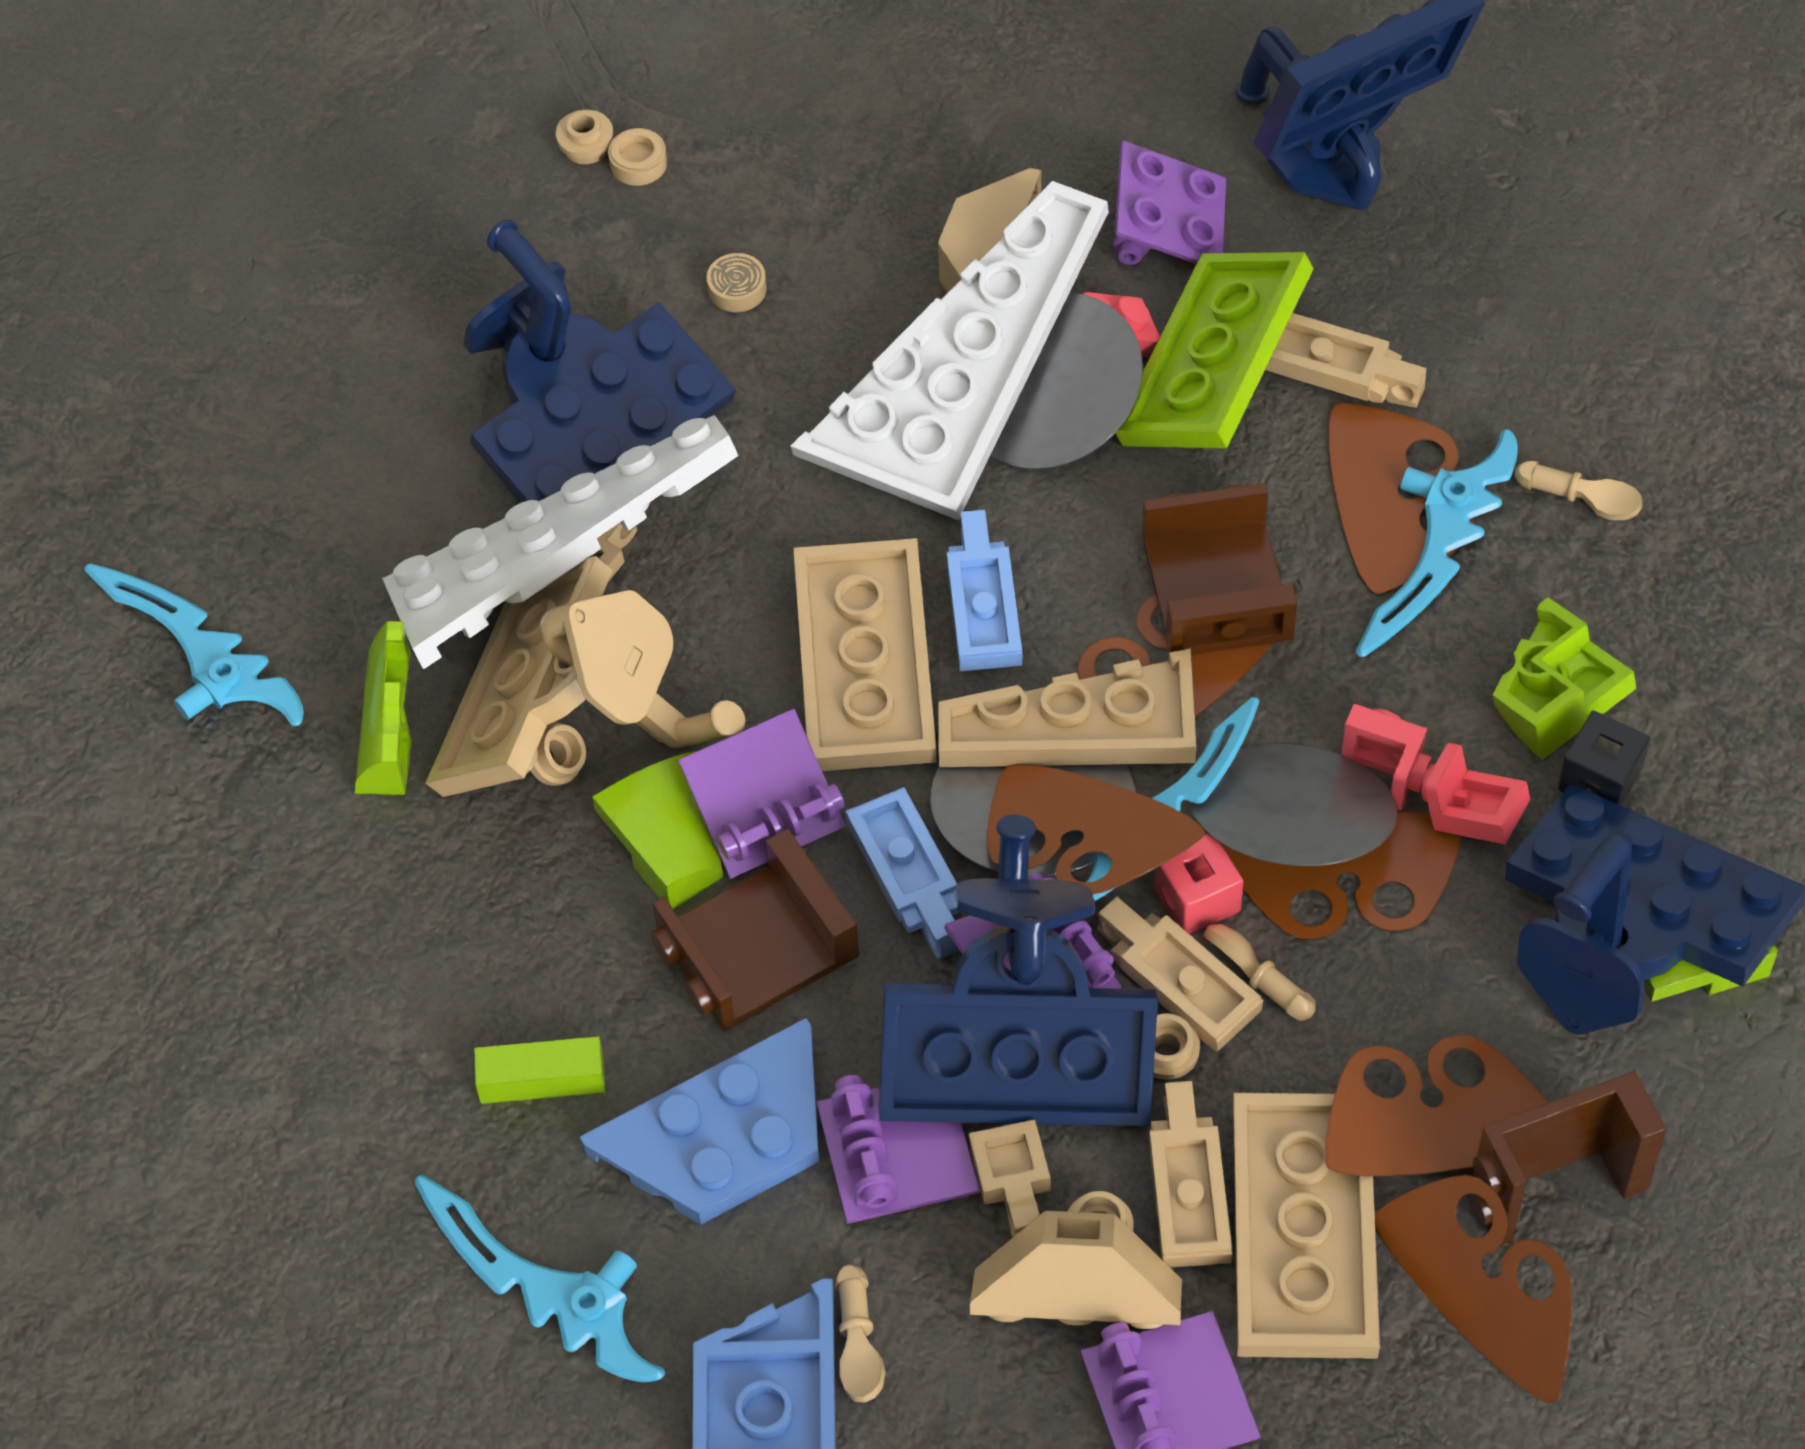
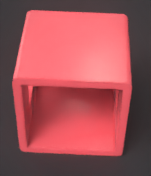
[1154,833,1244,935]

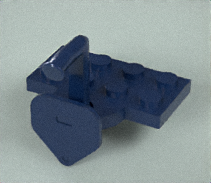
[1235,0,1485,209]
[463,219,736,503]
[1505,784,1805,1035]
[878,815,1158,1126]

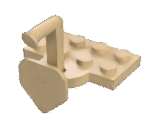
[425,556,746,797]

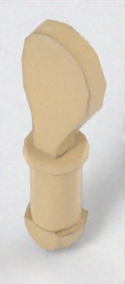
[1514,461,1642,520]
[1203,924,1316,1021]
[835,1264,886,1402]

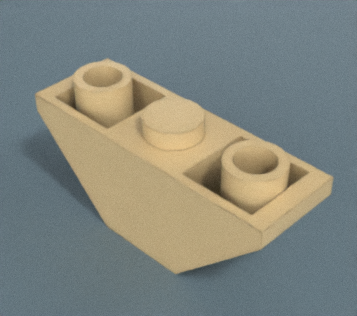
[938,168,1041,293]
[970,1211,1182,1329]

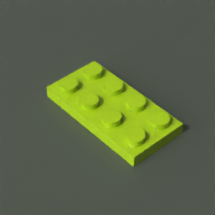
[1115,252,1314,449]

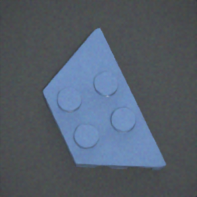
[579,1018,819,1225]
[693,1279,836,1449]

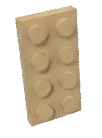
[793,538,937,771]
[1232,1093,1380,1359]

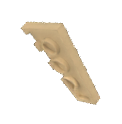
[938,648,1196,767]

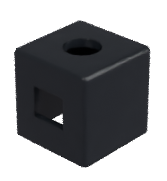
[1558,710,1651,806]

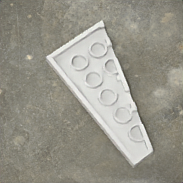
[791,181,1109,520]
[382,415,738,669]

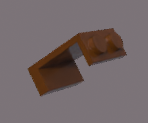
[1142,483,1297,654]
[650,829,859,1032]
[1467,1071,1667,1245]

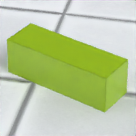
[474,1036,606,1104]

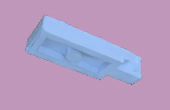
[947,510,1023,672]
[845,787,960,960]

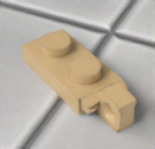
[1265,313,1427,408]
[1097,896,1263,1053]
[1149,1081,1232,1268]

